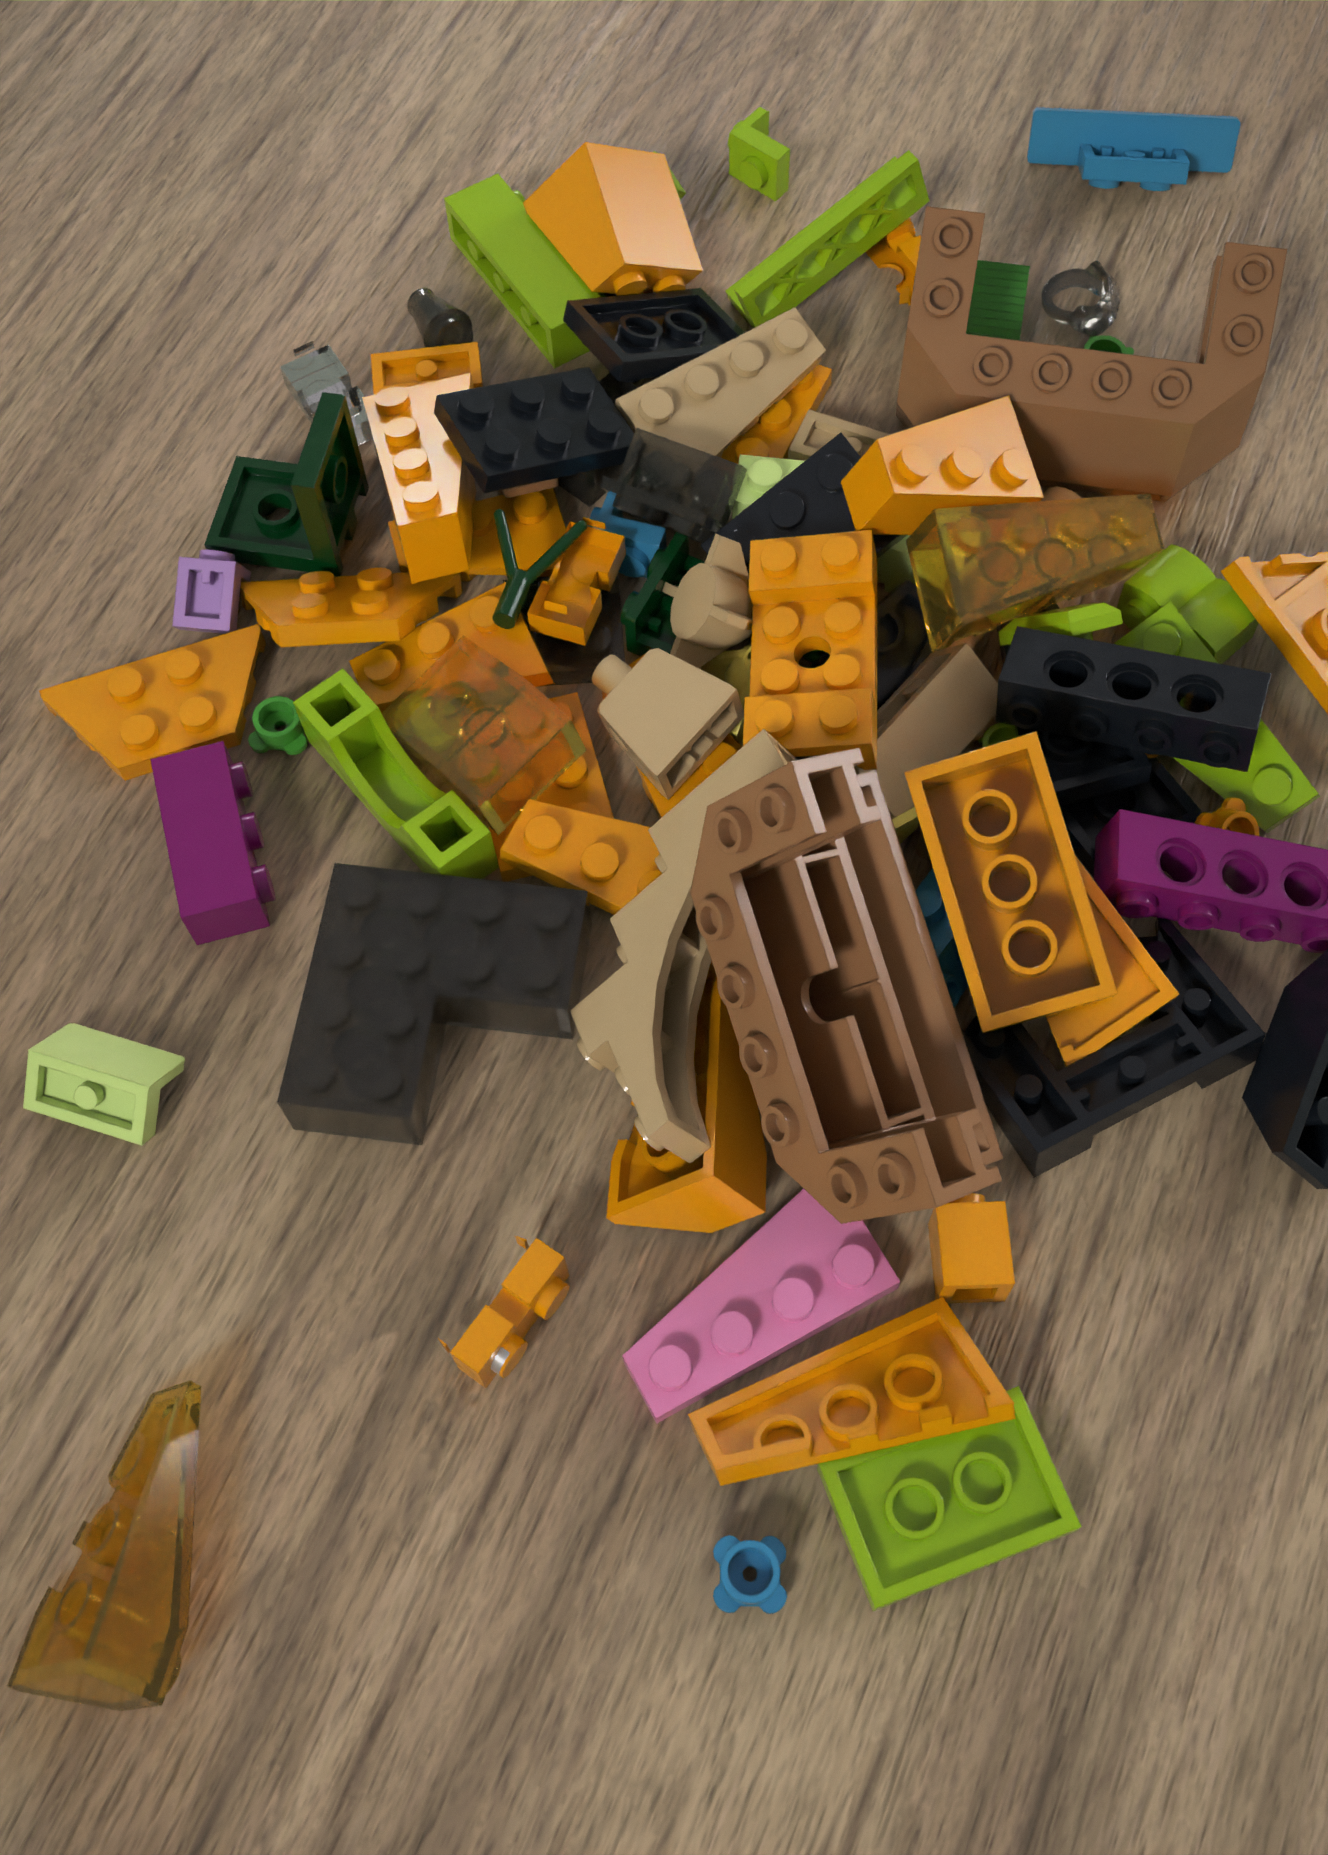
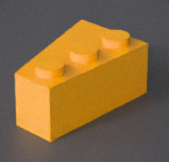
[841,395,1044,537]

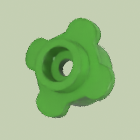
[248,696,308,755]

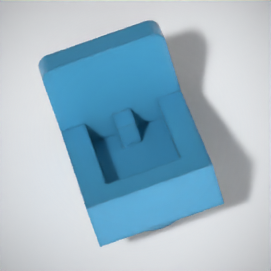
[588,488,667,578]

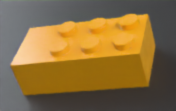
[904,731,1118,1033]

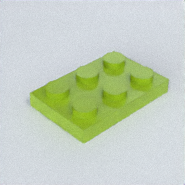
[817,1386,1082,1611]

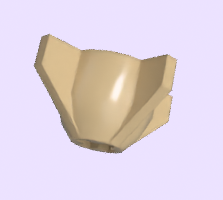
[662,534,753,668]

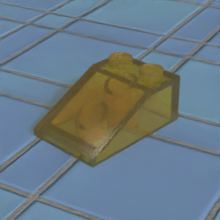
[382,635,587,836]

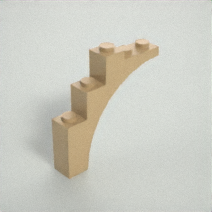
[570,729,798,1164]

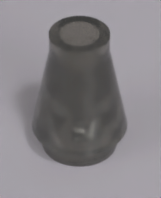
[407,288,473,348]

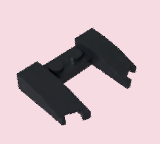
[959,918,1265,1178]

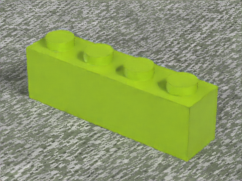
[444,173,606,369]

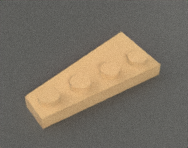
[615,307,826,500]

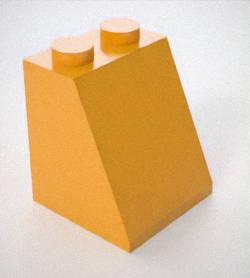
[523,142,703,296]

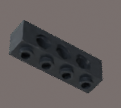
[996,626,1272,772]

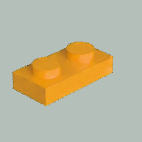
[370,342,483,395]

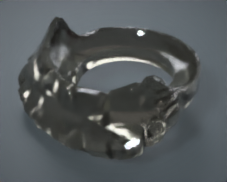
[1042,260,1121,336]

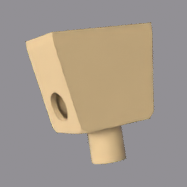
[592,648,744,800]

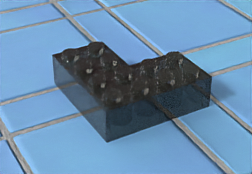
[277,863,592,1145]

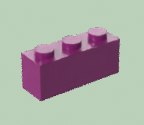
[150,741,276,945]

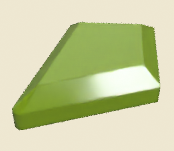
[998,602,1123,646]

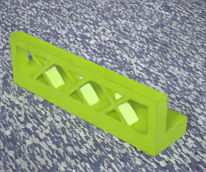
[725,150,929,328]

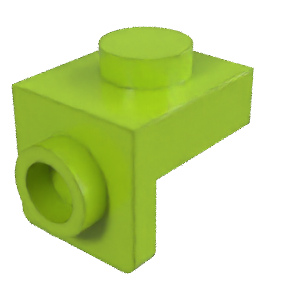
[728,107,790,202]

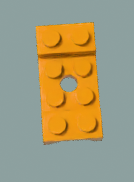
[743,530,877,770]

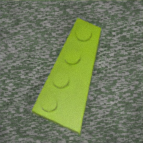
[1114,601,1320,833]

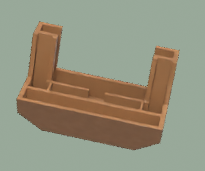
[896,206,1287,502]
[690,748,1004,1224]

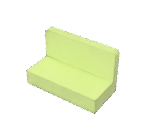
[23,1023,185,1146]

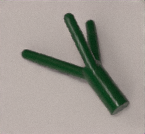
[492,509,588,629]

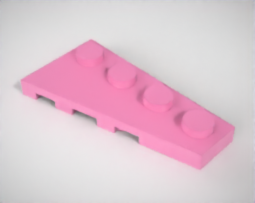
[622,1189,900,1424]

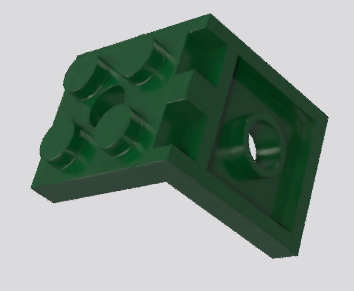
[204,392,369,576]

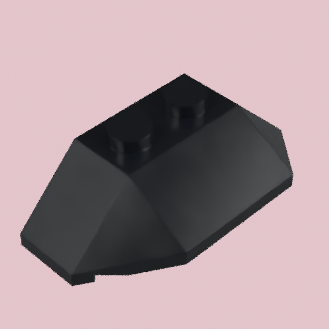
[1242,950,1328,1189]

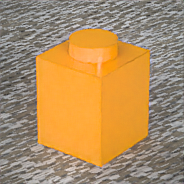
[928,1193,1015,1304]

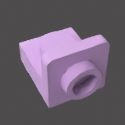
[172,550,251,634]

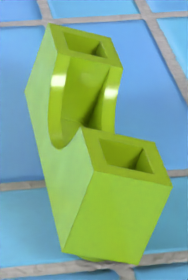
[293,668,499,903]

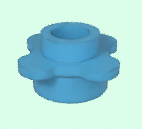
[713,1535,787,1614]

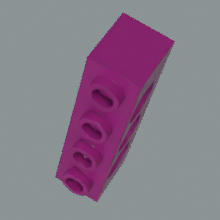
[1094,809,1328,953]

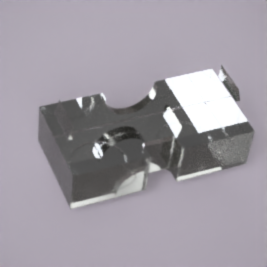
[280,341,372,445]

